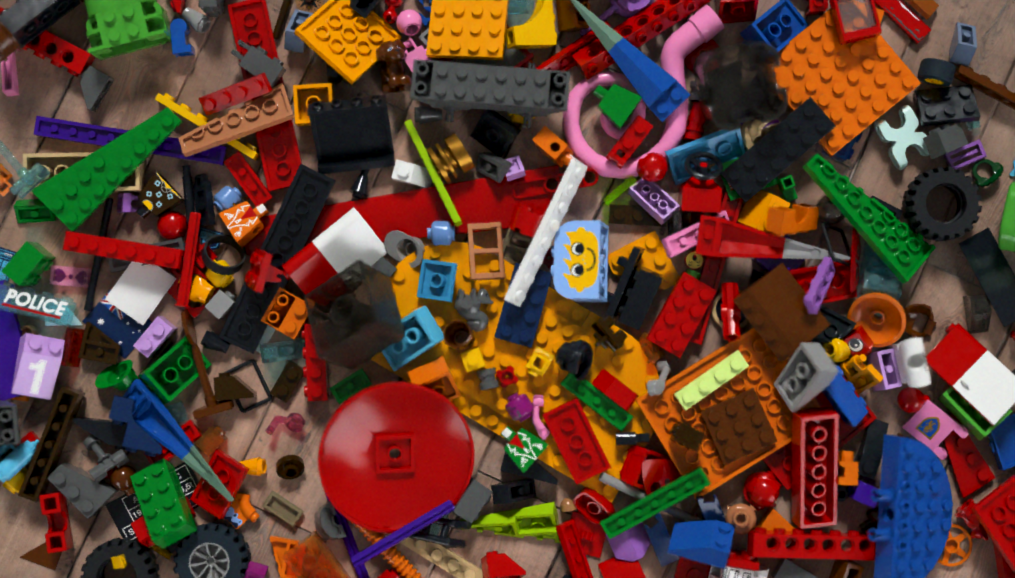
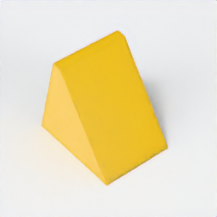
[111,554,127,569]

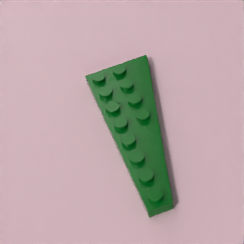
[31,107,183,232]
[803,153,936,284]

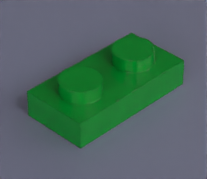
[329,368,372,405]

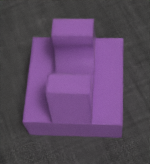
[117,193,139,213]

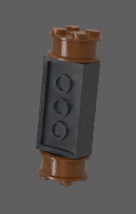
[0,0,84,62]

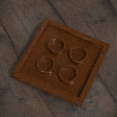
[699,388,777,465]

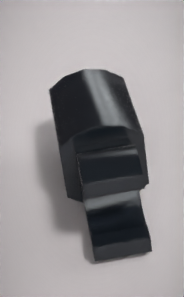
[616,432,650,446]

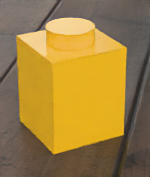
[460,347,485,372]

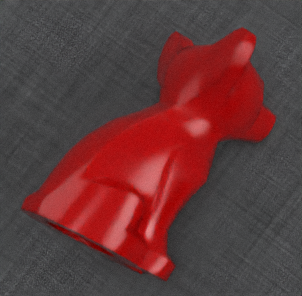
[955,498,988,541]

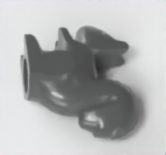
[454,288,494,332]

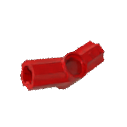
[721,282,741,342]

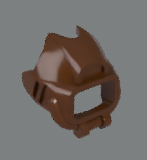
[904,304,937,339]

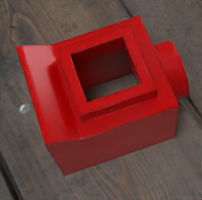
[804,0,828,16]

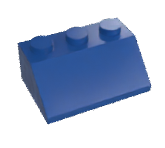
[822,365,868,427]

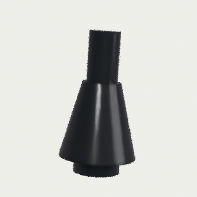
[349,169,369,199]

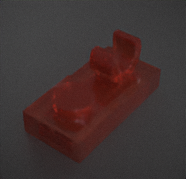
[60,327,85,367]

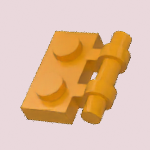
[839,354,884,394]

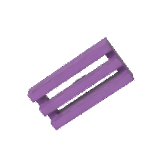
[943,139,987,170]

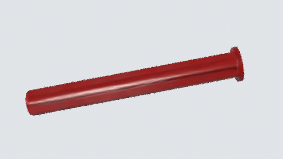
[174,212,201,308]

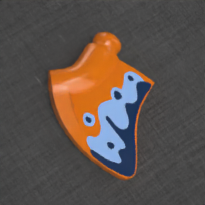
[207,493,260,530]

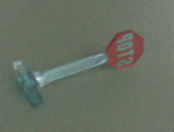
[0,140,51,199]

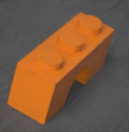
[766,203,820,237]

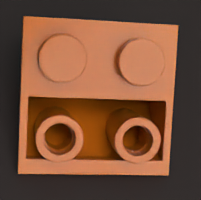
[261,287,315,340]

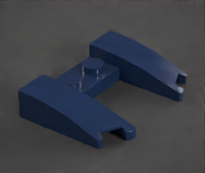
[644,495,726,567]

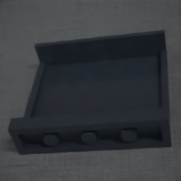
[307,95,395,174]

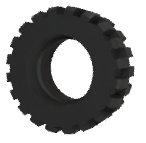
[902,167,982,241]
[80,537,160,578]

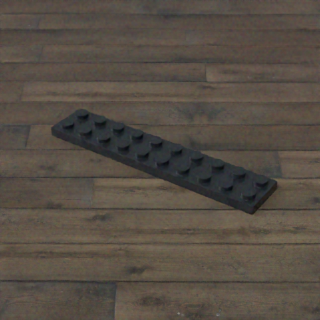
[219,164,336,354]

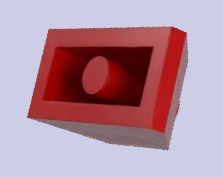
[481,551,526,578]

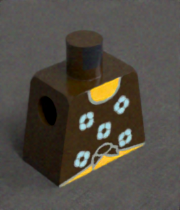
[136,172,184,219]

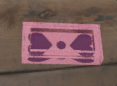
[49,265,91,288]

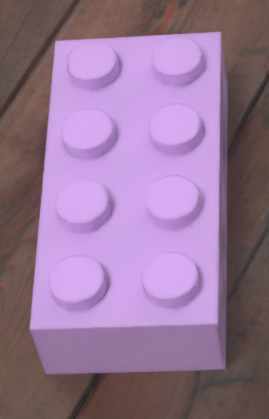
[628,178,680,225]

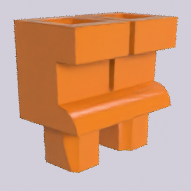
[837,451,858,486]

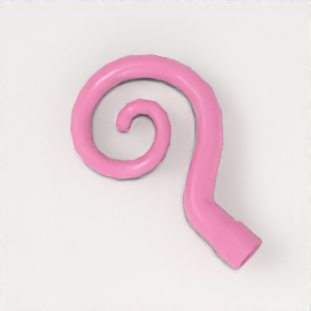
[562,4,724,179]

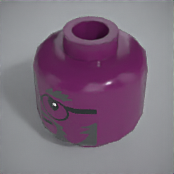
[505,392,534,422]

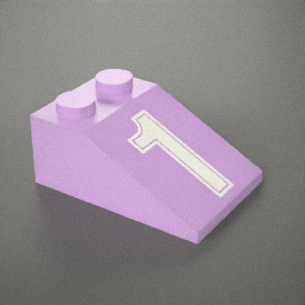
[11,333,65,400]

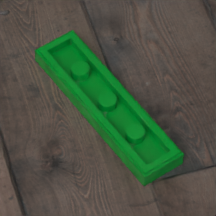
[560,373,633,432]

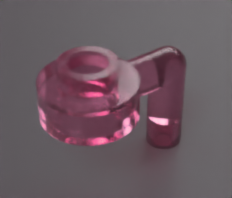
[266,413,305,435]

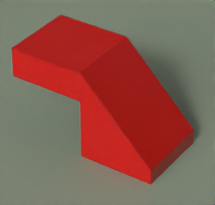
[591,369,638,411]

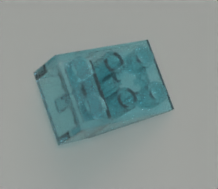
[857,241,902,301]

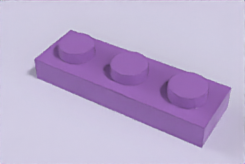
[804,257,836,314]

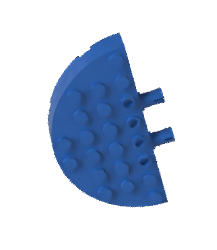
[868,434,953,578]

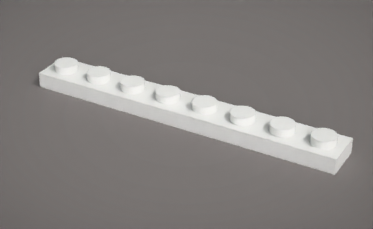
[504,158,588,307]

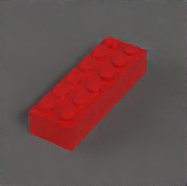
[792,407,839,529]

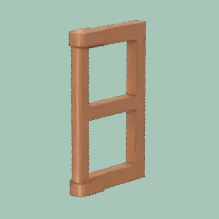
[467,222,506,280]

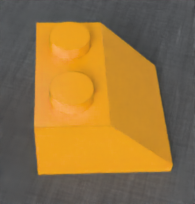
[737,190,791,234]

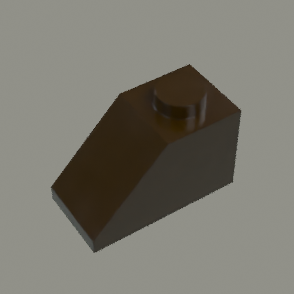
[213,372,257,401]
[670,421,706,451]

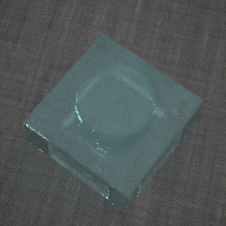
[166,401,189,423]

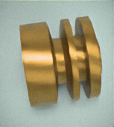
[427,132,475,184]

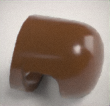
[443,320,474,351]

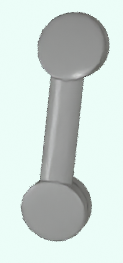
[647,358,671,396]

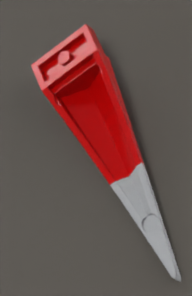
[695,215,851,260]

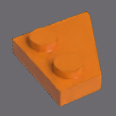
[270,535,307,578]

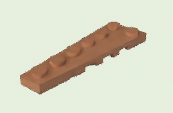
[178,83,295,157]

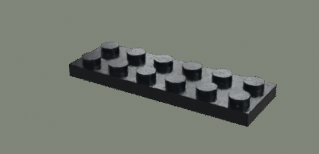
[721,97,836,203]

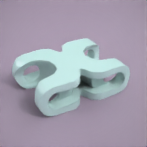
[874,105,930,170]

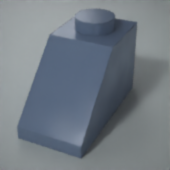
[284,9,313,53]
[949,22,977,66]

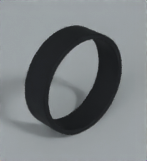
[202,234,246,275]

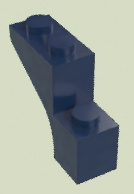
[108,395,162,457]

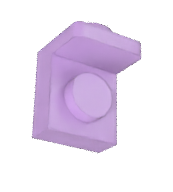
[505,155,526,182]

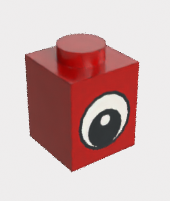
[843,325,874,356]

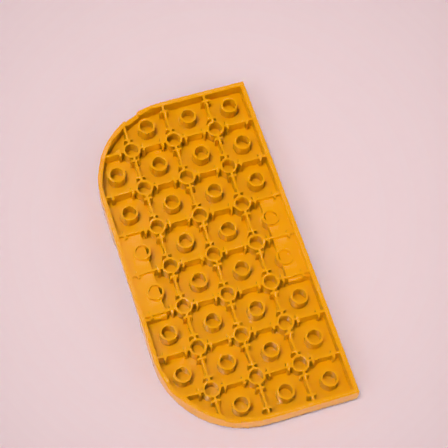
[347,241,659,503]

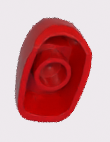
[573,487,615,525]

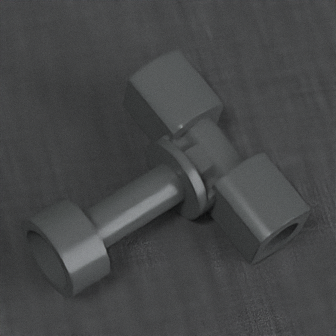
[83,435,130,483]

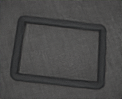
[820,222,851,267]
[224,359,272,413]

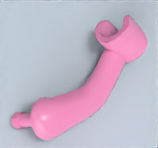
[531,395,549,440]

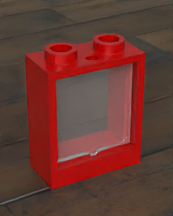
[829,0,882,45]

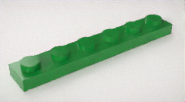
[600,466,711,539]

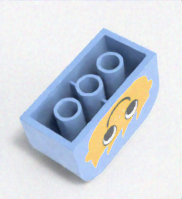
[551,220,609,303]

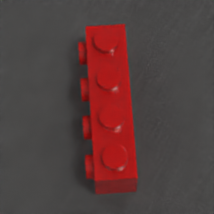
[301,323,330,401]

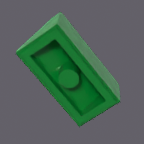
[13,199,56,223]

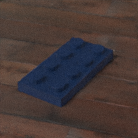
[494,263,552,348]

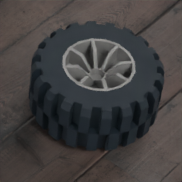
[173,522,251,578]

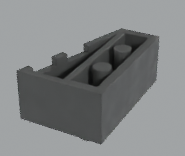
[47,462,119,519]

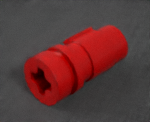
[683,102,708,142]

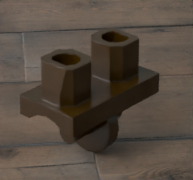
[591,315,627,352]

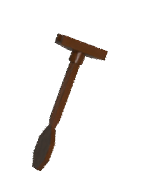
[181,309,234,420]

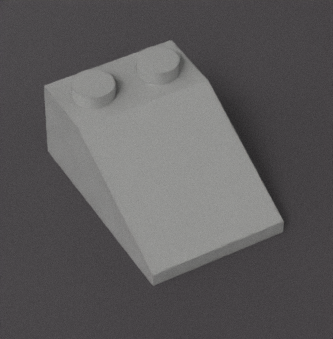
[774,343,839,413]

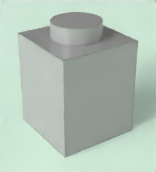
[205,289,236,319]

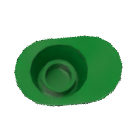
[95,360,139,391]

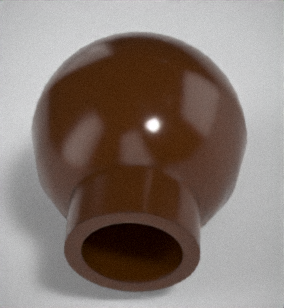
[110,465,136,497]

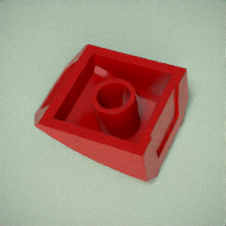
[619,445,670,492]

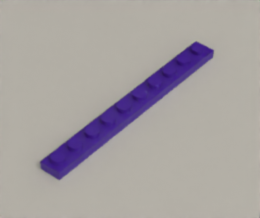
[33,116,227,165]

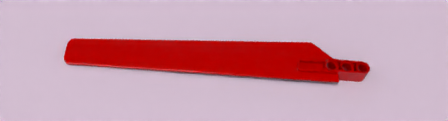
[244,165,599,256]

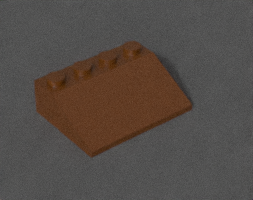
[733,262,830,363]

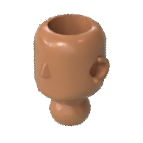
[725,503,757,536]

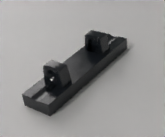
[604,246,645,320]

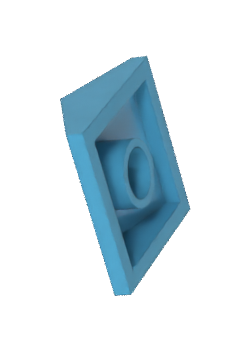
[417,259,457,302]

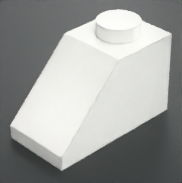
[391,159,432,188]

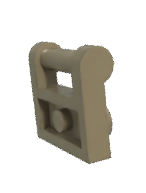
[503,228,533,265]

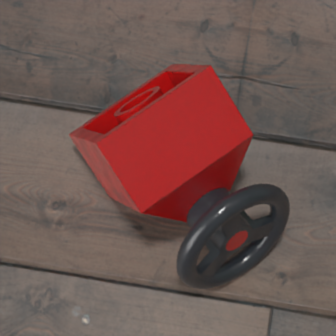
[678,152,723,213]

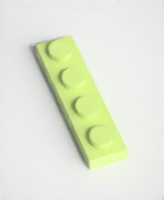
[674,350,749,410]

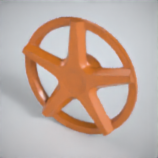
[937,523,973,567]

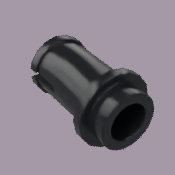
[837,486,848,502]

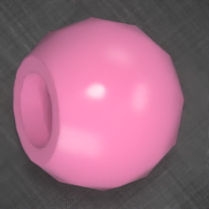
[396,9,423,36]

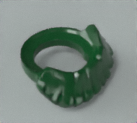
[972,159,1004,187]

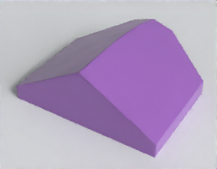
[605,522,651,562]

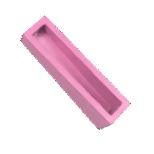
[1,52,19,96]

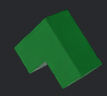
[777,175,798,202]

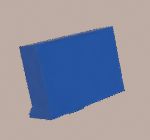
[988,412,1015,471]

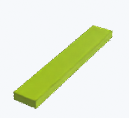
[404,119,462,227]

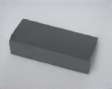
[476,152,512,183]

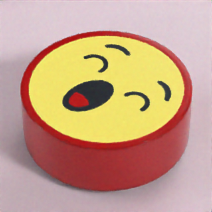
[684,251,704,270]

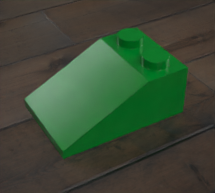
[138,336,212,404]

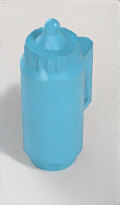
[0,439,39,483]

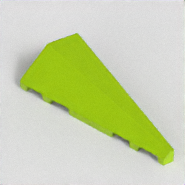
[460,502,560,543]

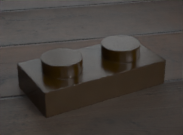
[270,360,303,403]

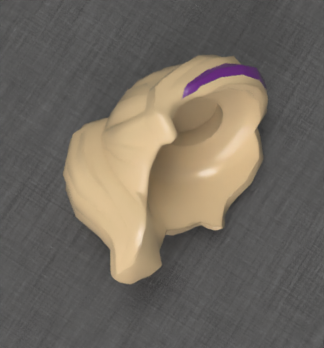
[741,116,779,151]

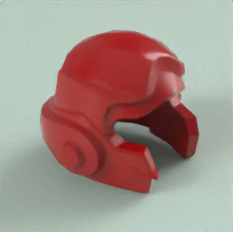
[743,470,782,511]

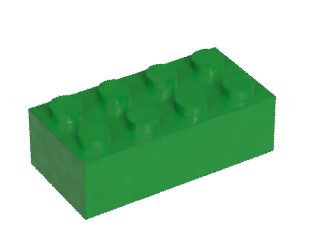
[130,458,197,549]

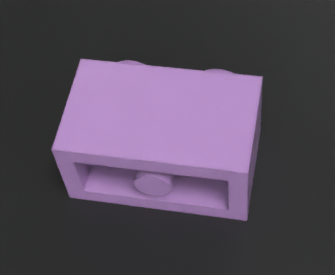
[133,316,177,358]
[866,348,902,392]

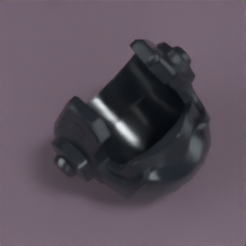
[555,340,593,381]

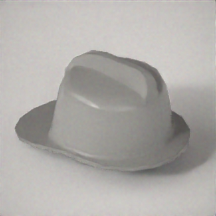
[384,230,425,268]

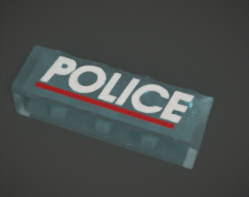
[0,282,77,327]

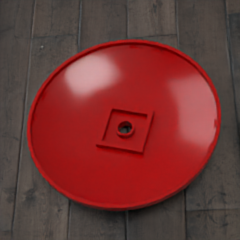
[318,382,475,533]

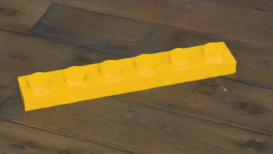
[155,93,260,161]

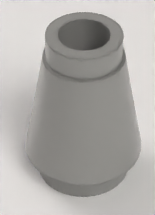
[182,7,211,33]

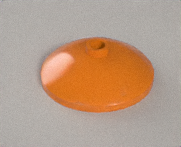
[847,293,906,347]

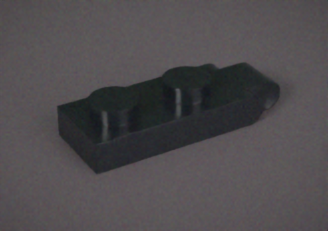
[193,173,215,227]

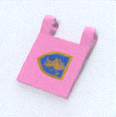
[902,399,969,460]

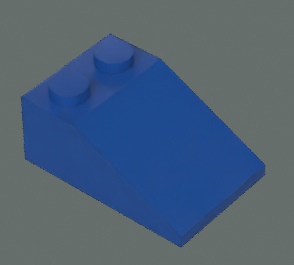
[739,0,809,63]
[667,520,735,569]

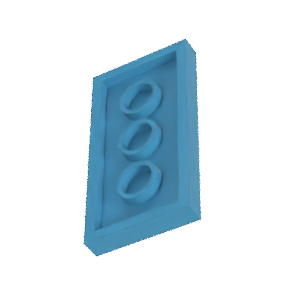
[665,124,745,185]

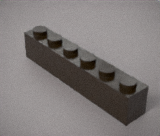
[18,386,85,503]

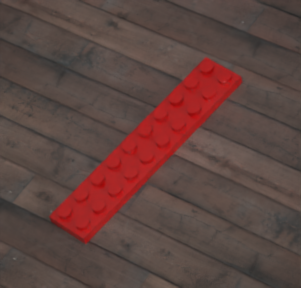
[227,0,302,192]

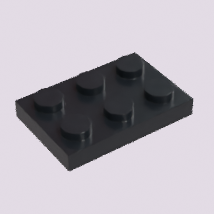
[913,85,981,127]

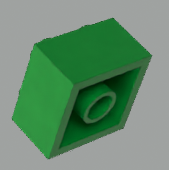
[2,241,56,287]

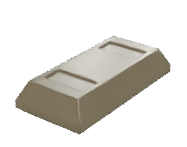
[262,490,304,528]

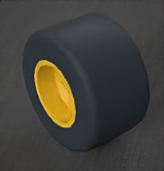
[917,58,956,86]

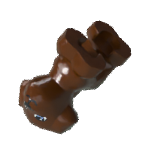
[376,39,412,94]

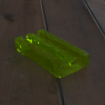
[602,176,637,207]

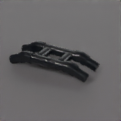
[408,518,471,548]

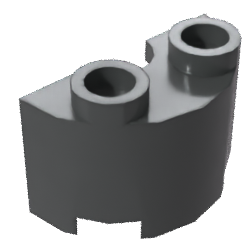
[314,502,347,541]

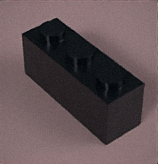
[616,266,663,330]

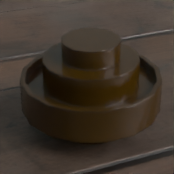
[276,455,305,479]

